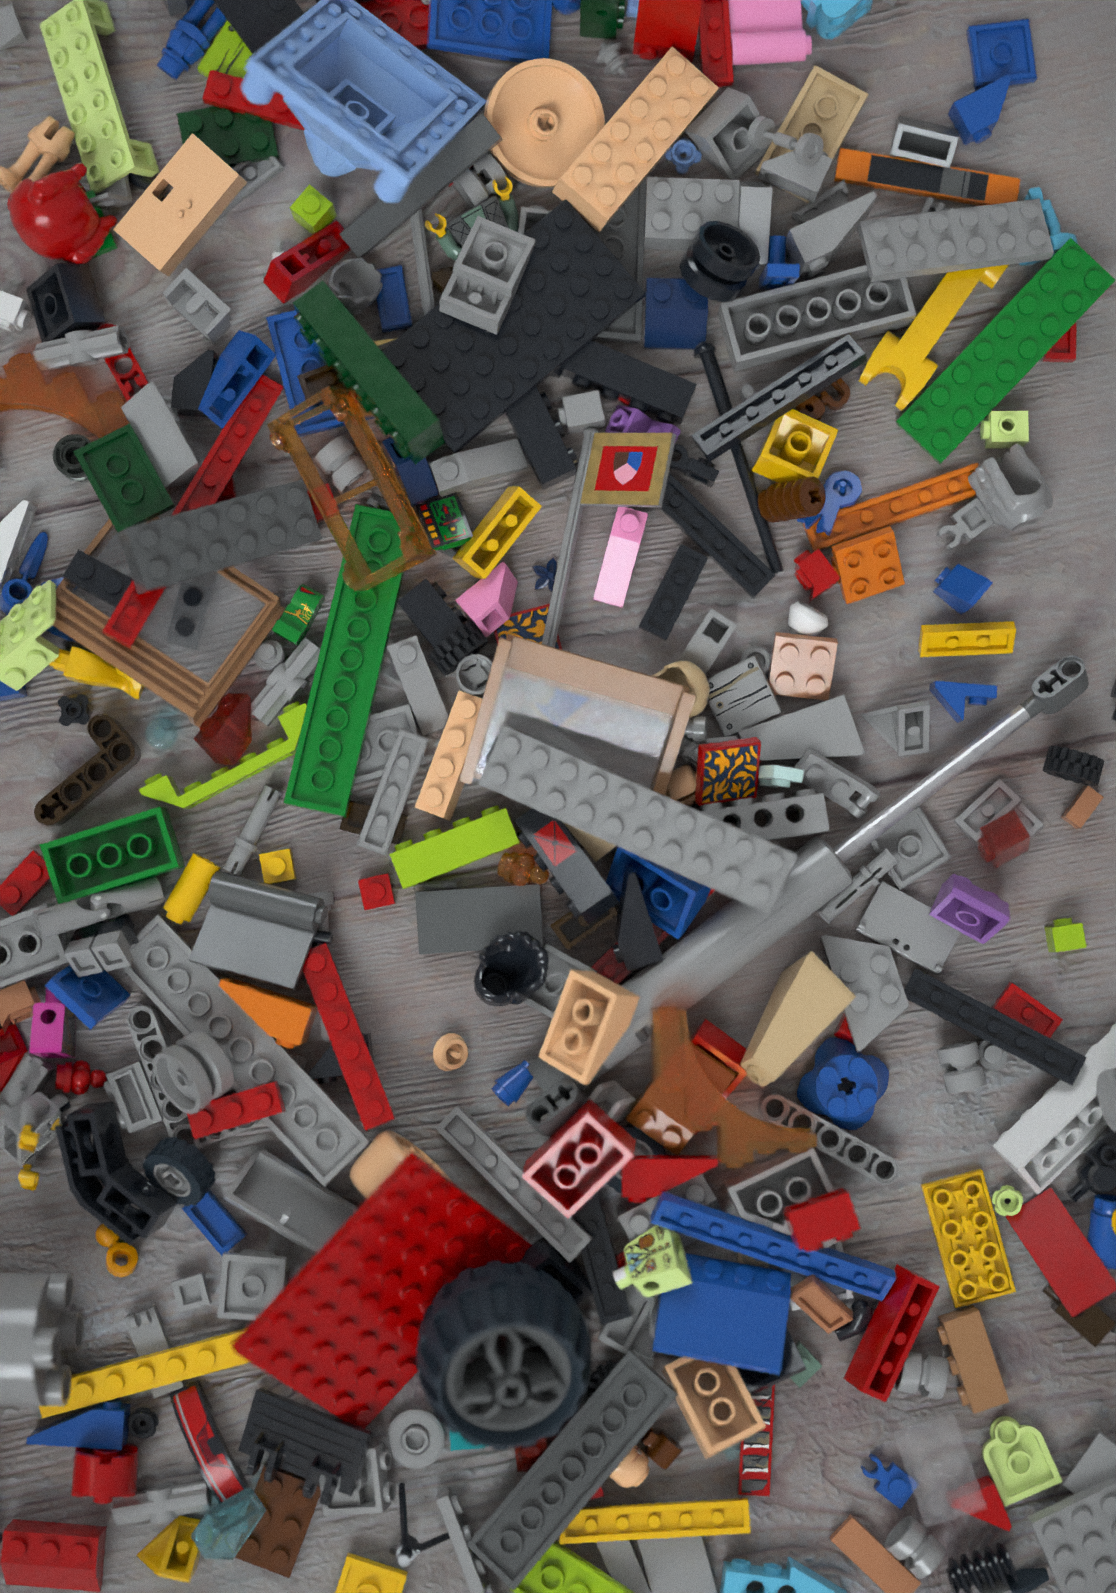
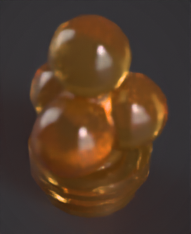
[497,851,549,886]

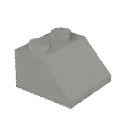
[685,87,770,180]

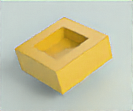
[259,848,297,884]

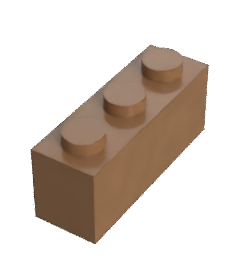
[936,1305,1010,1414]

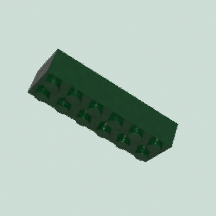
[293,280,445,465]

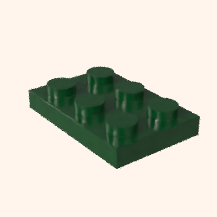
[177,106,279,168]
[73,423,175,533]

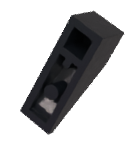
[612,865,663,972]

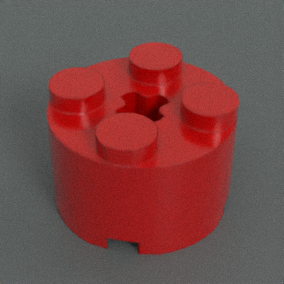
[71,1443,139,1504]

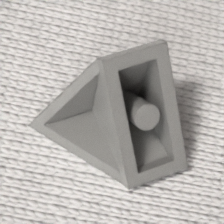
[860,701,930,756]

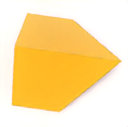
[136,1515,207,1583]

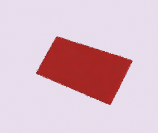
[1005,1188,1116,1317]

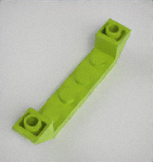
[139,701,307,809]

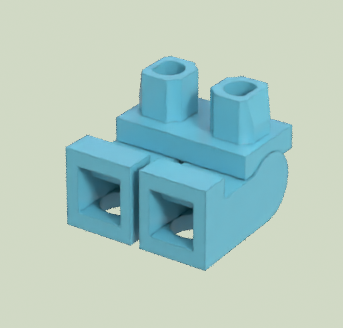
[801,0,873,40]

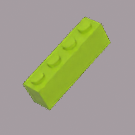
[389,805,520,889]

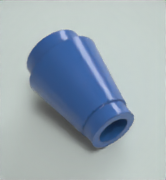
[491,1060,533,1107]

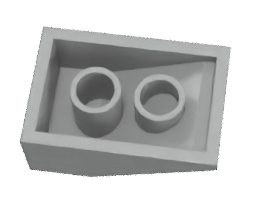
[785,191,877,281]

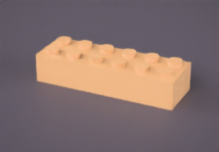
[552,46,719,233]

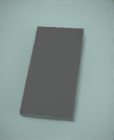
[415,884,544,954]

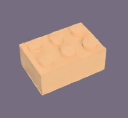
[662,1357,766,1459]

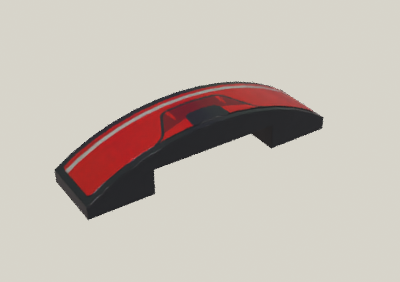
[169,1379,252,1509]

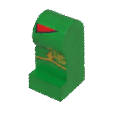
[272,584,325,646]

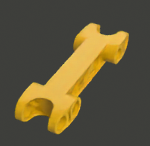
[858,264,1009,411]

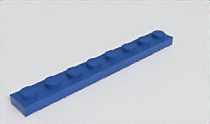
[650,1191,896,1301]

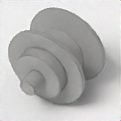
[596,42,630,75]

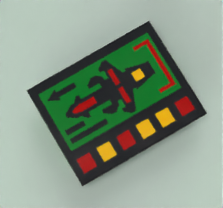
[416,492,473,550]

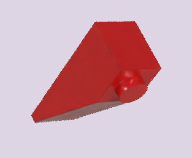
[263,220,351,304]
[621,1155,718,1203]

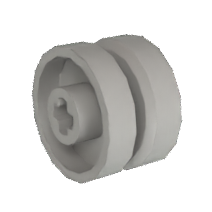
[153,1031,234,1114]

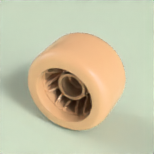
[350,1130,451,1199]

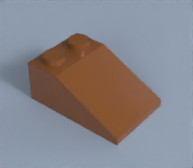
[626,1037,736,1156]

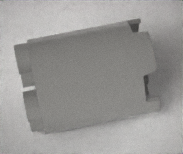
[0,1273,84,1406]

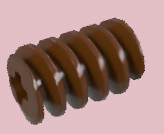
[758,476,826,523]

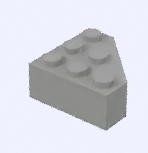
[723,1143,854,1248]

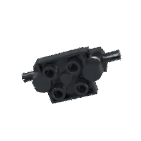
[1066,1128,1116,1203]

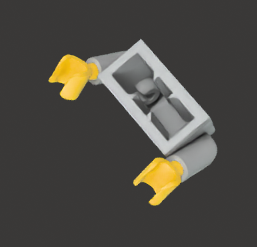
[0,1092,71,1191]

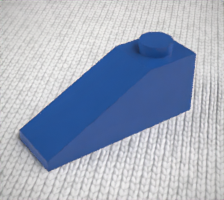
[198,330,277,429]
[27,1398,131,1450]

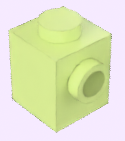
[980,411,1029,448]

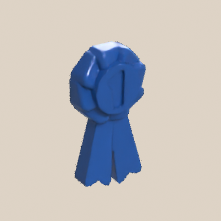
[797,471,862,536]

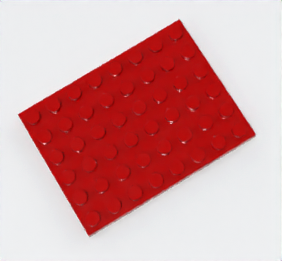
[231,1152,532,1429]

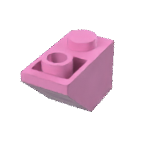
[455,561,518,637]

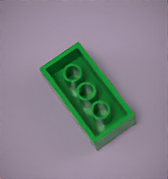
[40,806,185,904]

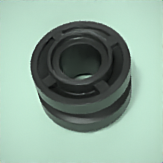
[53,434,91,482]

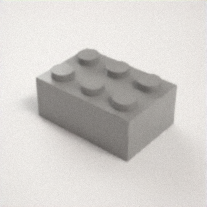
[644,177,740,251]

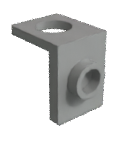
[89,175,132,210]

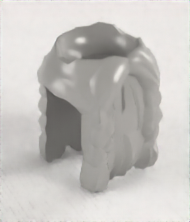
[968,443,1053,531]

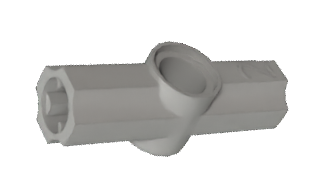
[33,326,130,371]
[246,638,320,727]
[112,1481,212,1525]

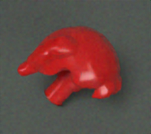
[7,163,117,264]

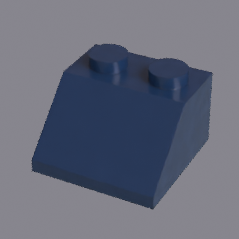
[644,278,708,350]

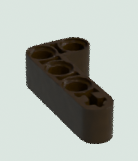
[34,714,141,827]

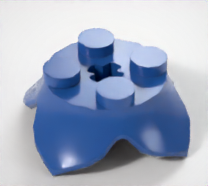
[797,1037,889,1130]

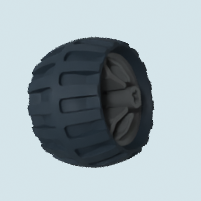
[416,1261,592,1450]

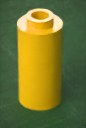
[163,853,221,925]

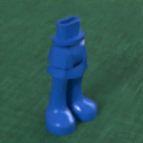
[157,0,227,80]

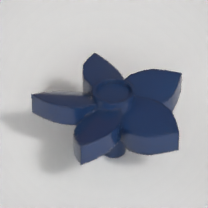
[532,557,557,592]

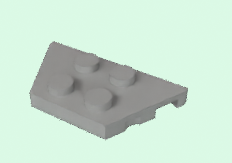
[821,935,909,1053]

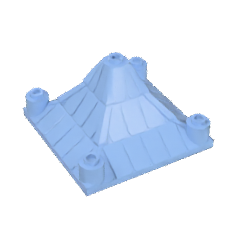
[241,0,487,203]

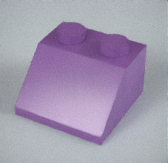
[929,873,1010,945]

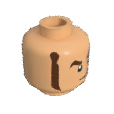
[665,765,697,806]

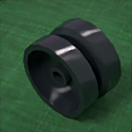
[679,221,761,302]

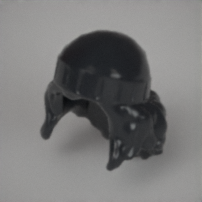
[473,930,549,1007]

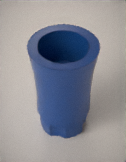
[1087,1194,1116,1269]

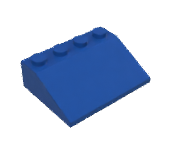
[652,1253,791,1375]

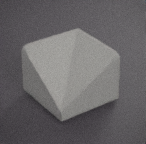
[0,4,28,51]

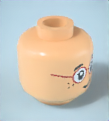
[609,1445,649,1488]

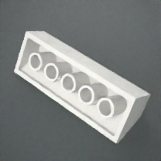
[993,1023,1116,1195]

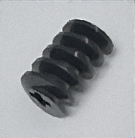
[946,1542,1017,1593]

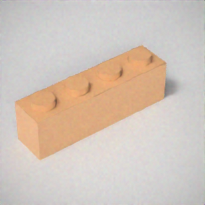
[415,691,482,821]

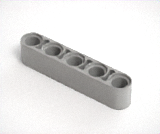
[758,1091,900,1185]

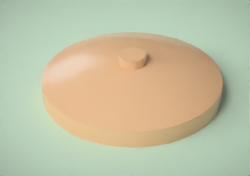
[484,58,605,188]

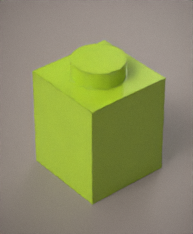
[289,184,337,235]

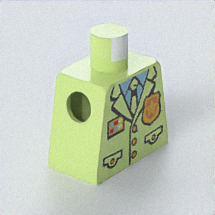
[613,1225,692,1297]

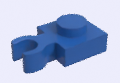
[861,1454,919,1509]

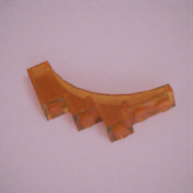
[0,352,129,438]
[650,1006,817,1168]

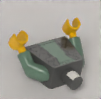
[425,176,519,261]

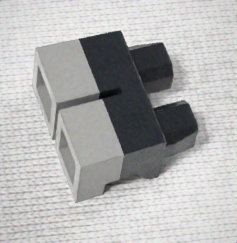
[64,914,139,977]

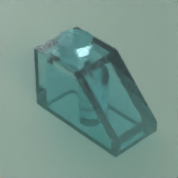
[191,1488,266,1560]

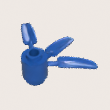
[0,532,79,642]

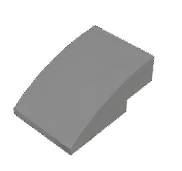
[439,216,536,335]

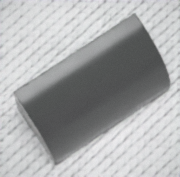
[890,115,959,168]

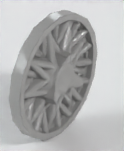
[387,1408,445,1469]

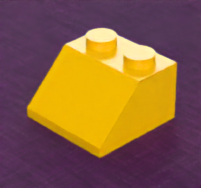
[751,409,838,483]

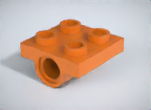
[831,526,905,604]

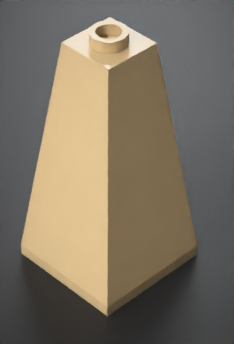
[740,951,856,1088]

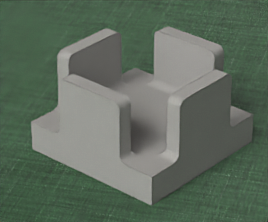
[217,1249,289,1321]

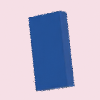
[376,265,412,333]
[182,1189,247,1256]

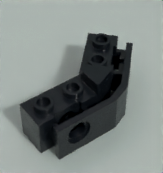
[55,1101,178,1245]

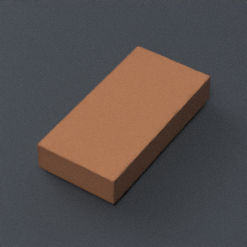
[790,1274,853,1334]

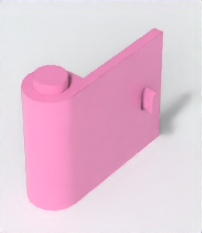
[728,0,812,66]

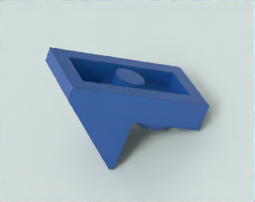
[929,681,997,723]

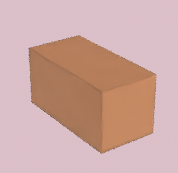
[1061,786,1104,829]

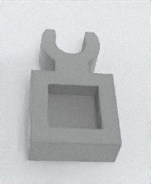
[936,498,995,550]

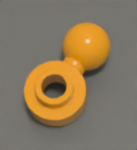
[95,1224,138,1277]

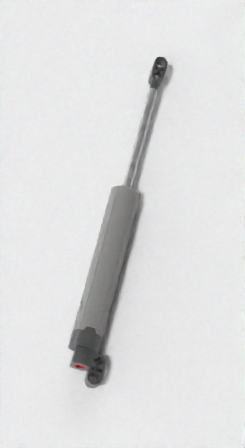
[526,655,1089,1137]

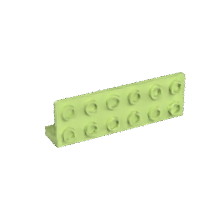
[40,0,159,194]

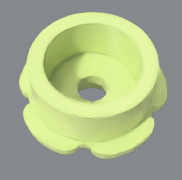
[992,1185,1023,1216]

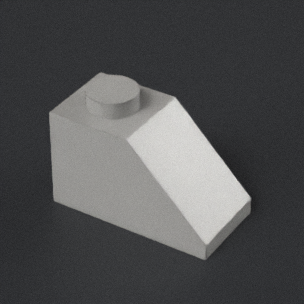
[758,150,833,203]

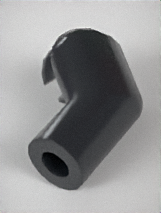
[835,1299,872,1342]

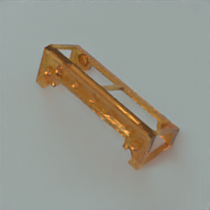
[267,386,437,591]

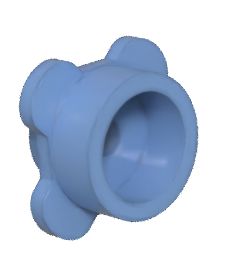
[665,137,702,174]

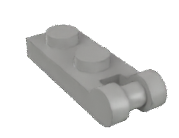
[794,748,880,819]

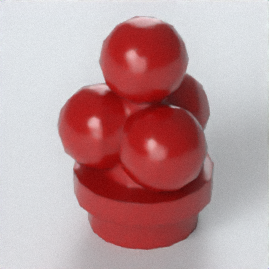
[55,1060,107,1095]

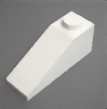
[0,500,37,592]

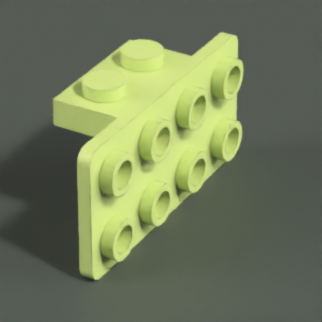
[0,580,59,691]

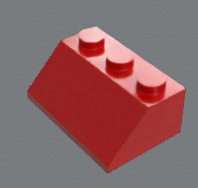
[0,1519,107,1592]

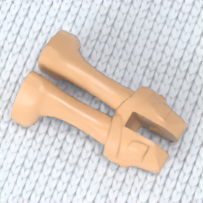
[0,116,75,193]

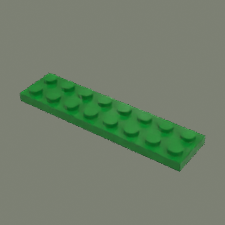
[896,238,1115,464]

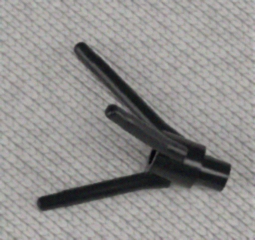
[389,1483,450,1567]

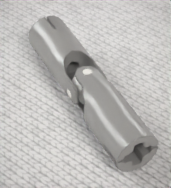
[33,877,164,939]

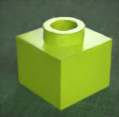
[1044,917,1087,953]

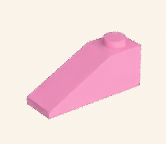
[593,507,648,608]

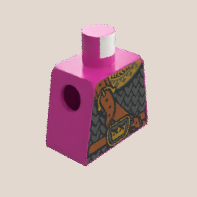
[30,988,76,1059]

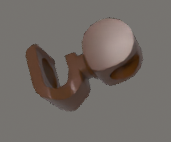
[794,378,850,421]
[640,1426,683,1470]

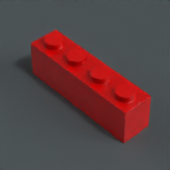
[843,1264,940,1403]

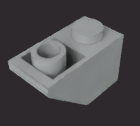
[678,608,737,675]

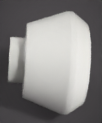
[788,601,829,636]

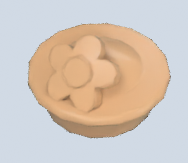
[433,1033,468,1071]

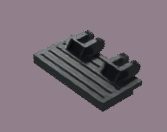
[238,1388,373,1506]

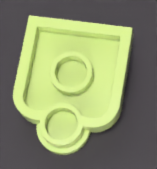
[982,1416,1063,1507]

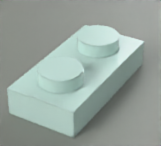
[758,765,804,788]

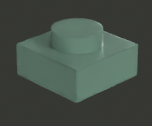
[790,1341,822,1388]

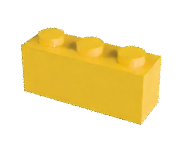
[452,486,542,579]

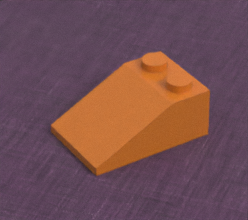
[219,977,318,1049]

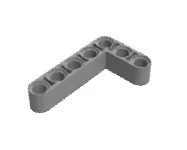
[127,1004,261,1148]

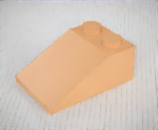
[538,969,640,1085]

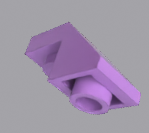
[605,405,681,442]

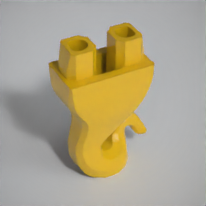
[49,646,144,700]

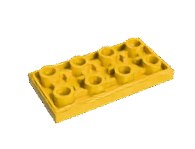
[921,1169,1016,1308]

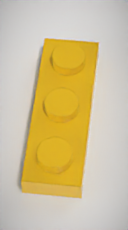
[918,621,1016,657]

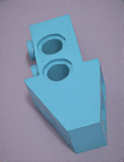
[720,1557,847,1593]

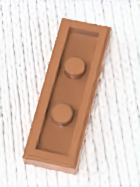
[829,1514,921,1593]

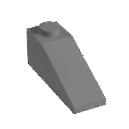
[429,438,528,497]
[387,635,449,736]

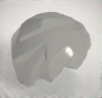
[327,257,383,315]

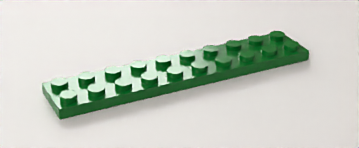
[284,504,416,818]

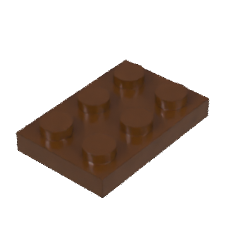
[231,1463,321,1578]

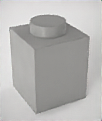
[557,390,605,434]

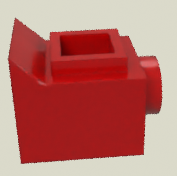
[793,548,841,603]

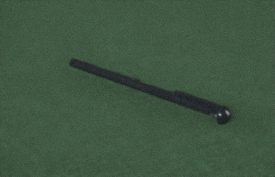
[694,342,784,574]

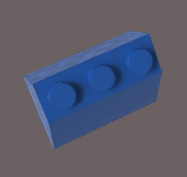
[606,847,711,940]

